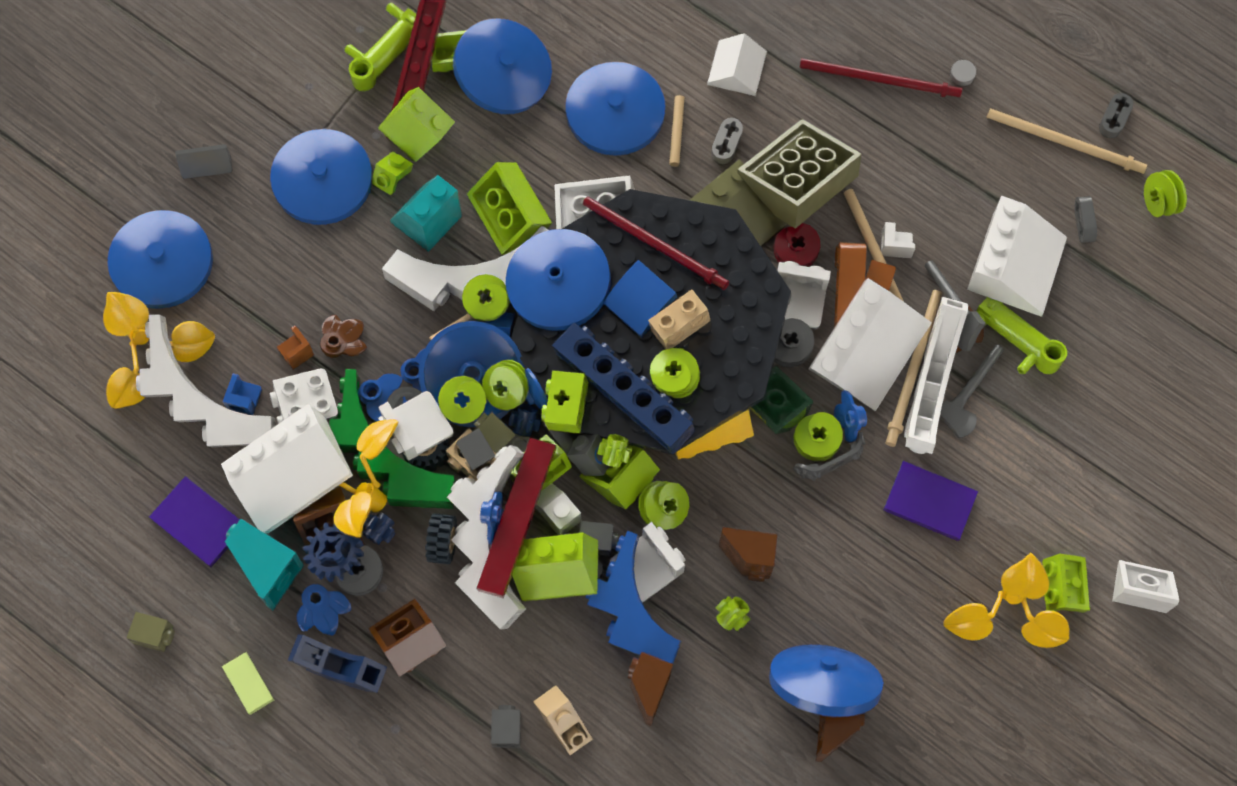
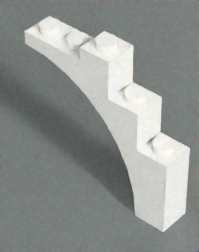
[382,226,548,311]
[904,297,968,454]
[136,315,275,447]
[447,445,526,629]

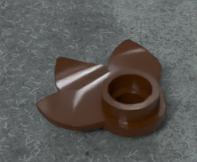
[320,314,367,358]

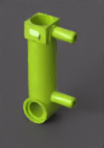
[345,3,416,91]
[976,297,1067,374]

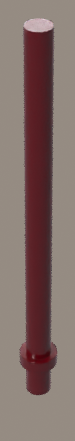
[800,58,962,98]
[583,196,729,290]

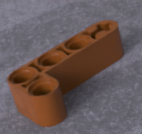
[834,242,866,328]

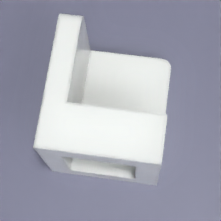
[881,222,915,258]

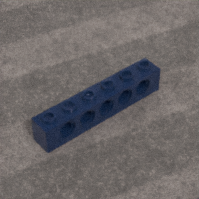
[552,323,695,455]

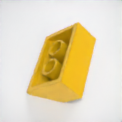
[675,409,754,460]

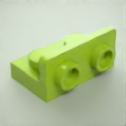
[1042,554,1090,613]

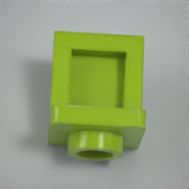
[372,151,413,195]

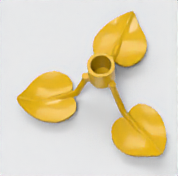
[103,292,215,409]
[334,419,399,538]
[943,553,1069,648]

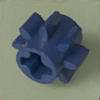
[508,404,542,437]
[362,511,396,545]

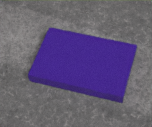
[883,461,978,541]
[149,476,240,568]

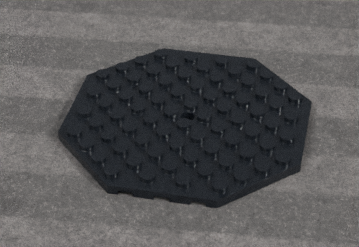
[511,189,791,454]

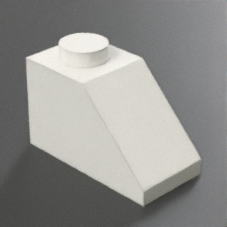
[536,483,581,535]

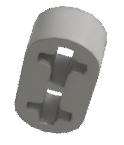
[711,118,743,165]

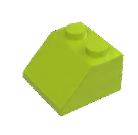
[378,87,455,162]
[579,445,660,509]

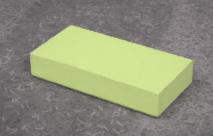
[222,652,274,715]

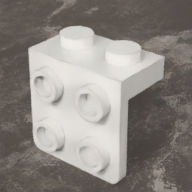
[777,261,831,329]
[270,369,338,424]
[378,391,453,461]
[610,522,685,602]

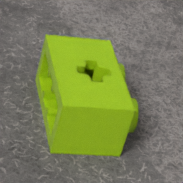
[541,371,589,433]

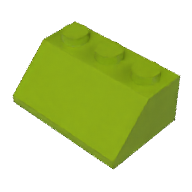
[467,162,552,255]
[512,533,598,601]

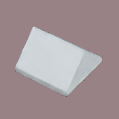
[707,33,767,96]
[1112,560,1179,613]

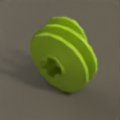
[1144,170,1187,217]
[462,274,510,322]
[650,348,700,398]
[482,360,529,410]
[438,376,487,424]
[793,412,843,461]
[638,481,690,530]

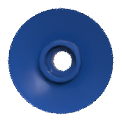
[525,368,548,411]

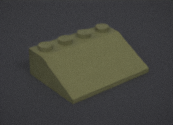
[737,119,862,228]
[690,159,788,247]

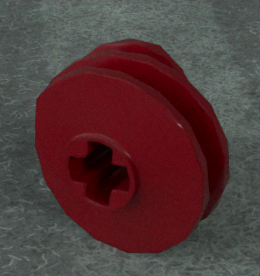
[773,223,821,267]

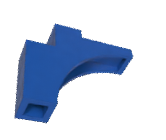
[585,531,682,664]

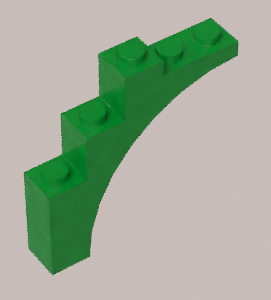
[329,369,456,509]

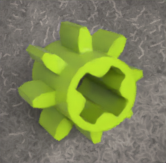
[597,434,633,467]
[716,596,750,631]

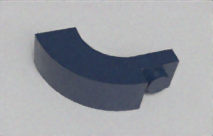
[288,634,387,693]

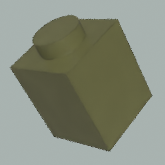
[474,411,516,454]
[127,612,174,652]

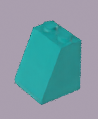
[390,175,462,252]
[225,519,304,611]

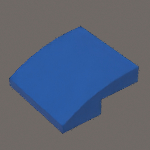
[603,260,677,338]

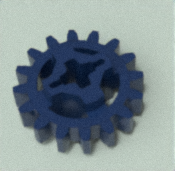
[303,523,364,582]

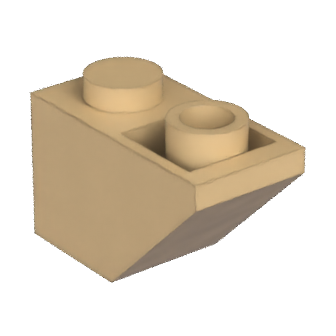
[533,686,593,755]

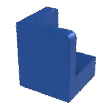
[222,373,262,415]

